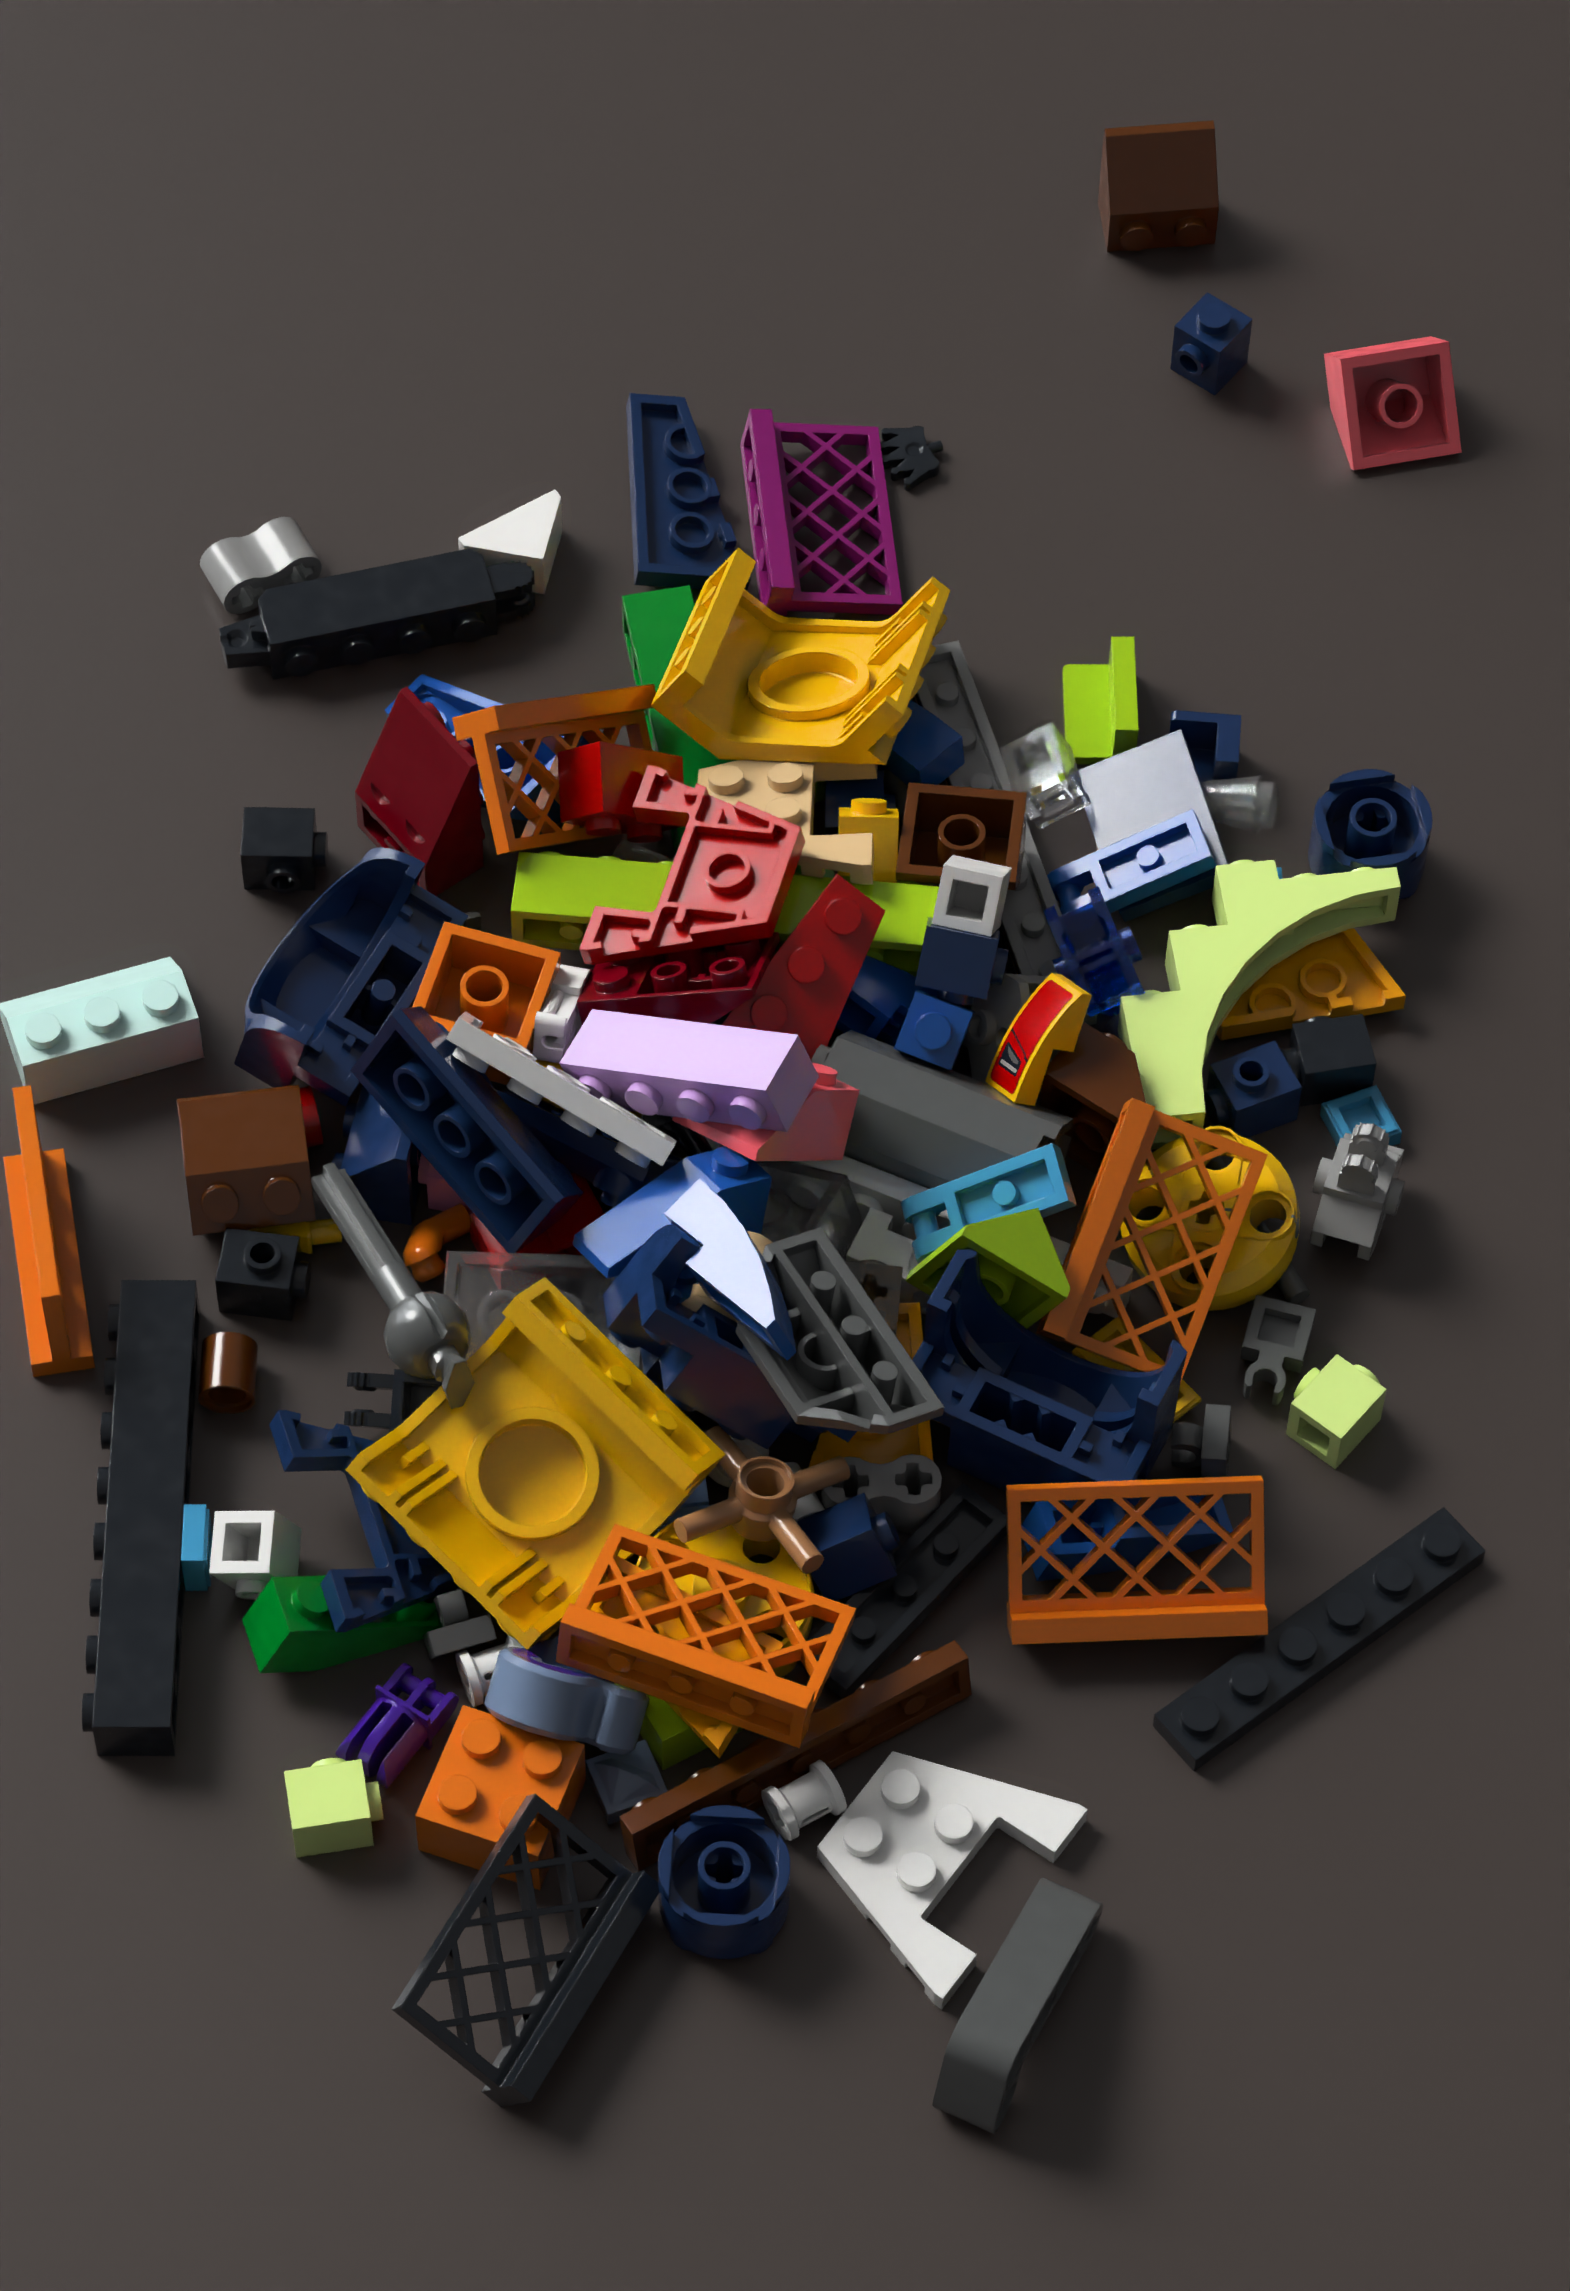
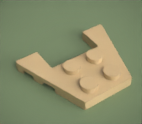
[698,760,878,885]

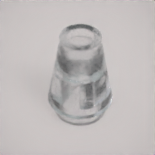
[1201,775,1278,833]

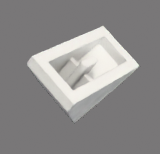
[458,490,562,594]

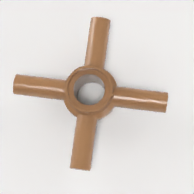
[674,1426,850,1574]

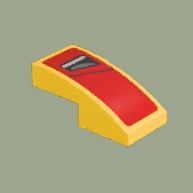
[985,973,1092,1106]

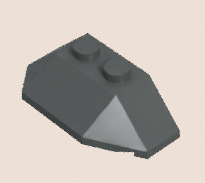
[735,1227,945,1434]

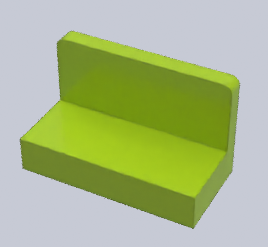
[1062,637,1139,764]

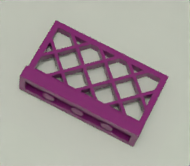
[740,409,903,617]

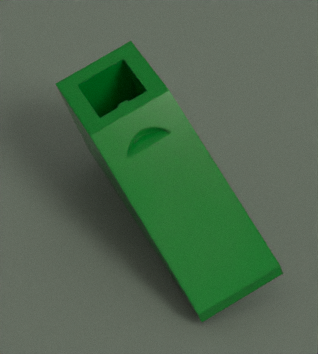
[242,1575,447,1674]

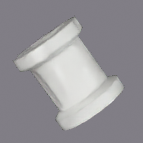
[455,1635,524,1707]
[761,1760,847,1841]

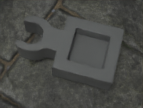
[1240,1295,1316,1406]

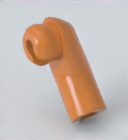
[402,1203,470,1282]

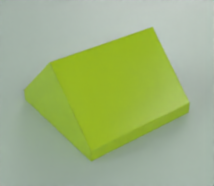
[906,1208,1071,1329]

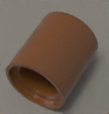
[198,1332,258,1414]

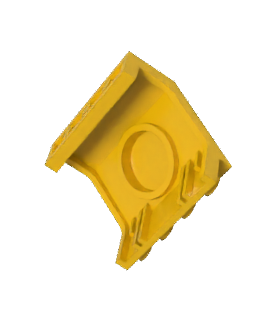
[651,547,951,765]
[345,1277,726,1650]

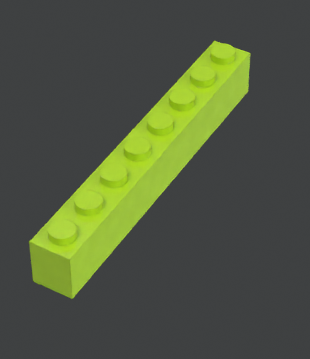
[511,851,939,977]

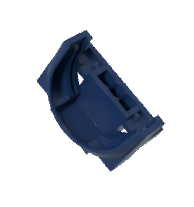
[912,1249,1187,1504]

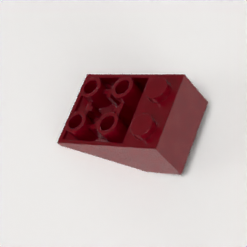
[355,686,485,896]
[577,932,780,1025]

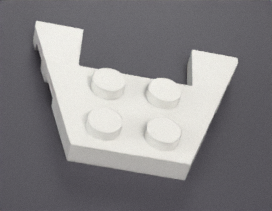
[817,1751,1088,2009]

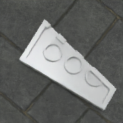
[446,1011,677,1169]

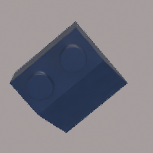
[332,1085,422,1225]

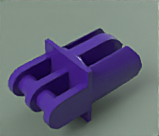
[335,1663,459,1789]

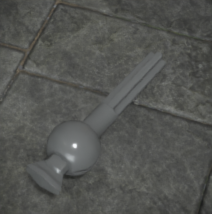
[311,1163,475,1409]

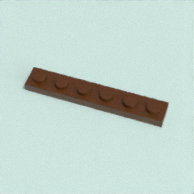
[619,1640,972,1872]

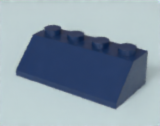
[350,1006,584,1257]

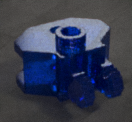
[1043,886,1145,1017]

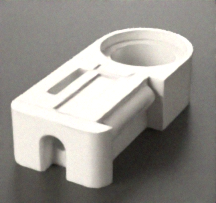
[533,964,592,1063]

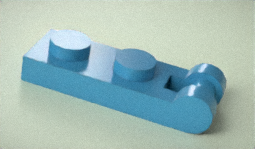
[901,1143,1077,1263]

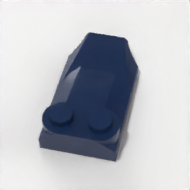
[497,1090,683,1207]

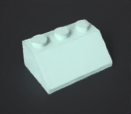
[0,957,204,1105]

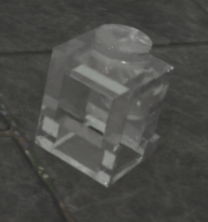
[1000,722,1091,830]

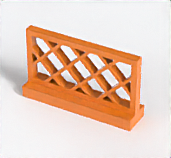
[452,684,656,855]
[3,1085,95,1377]
[1036,1098,1268,1384]
[1006,1475,1268,1645]
[556,1524,856,1748]

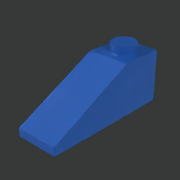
[573,1146,772,1279]

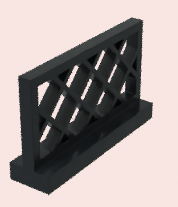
[392,1794,659,2107]

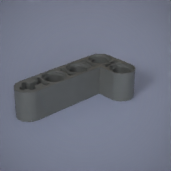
[932,1878,1103,2134]

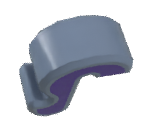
[484,1647,650,1754]

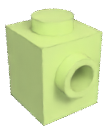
[1286,1354,1387,1469]
[284,1758,384,1858]

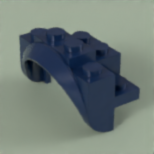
[234,847,468,1107]
[603,1225,857,1449]

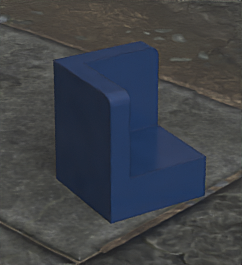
[1169,710,1241,796]

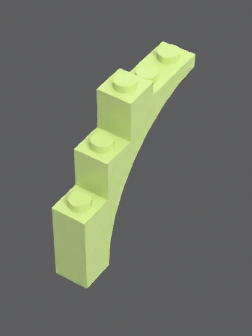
[1118,860,1401,1150]

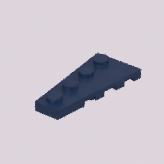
[626,393,751,591]

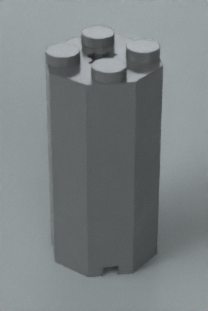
[811,1030,1074,1189]

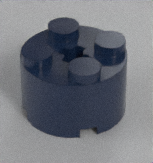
[1308,769,1433,900]
[658,1805,790,1959]

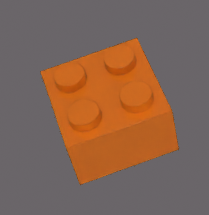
[412,921,561,1085]
[415,1705,586,1890]

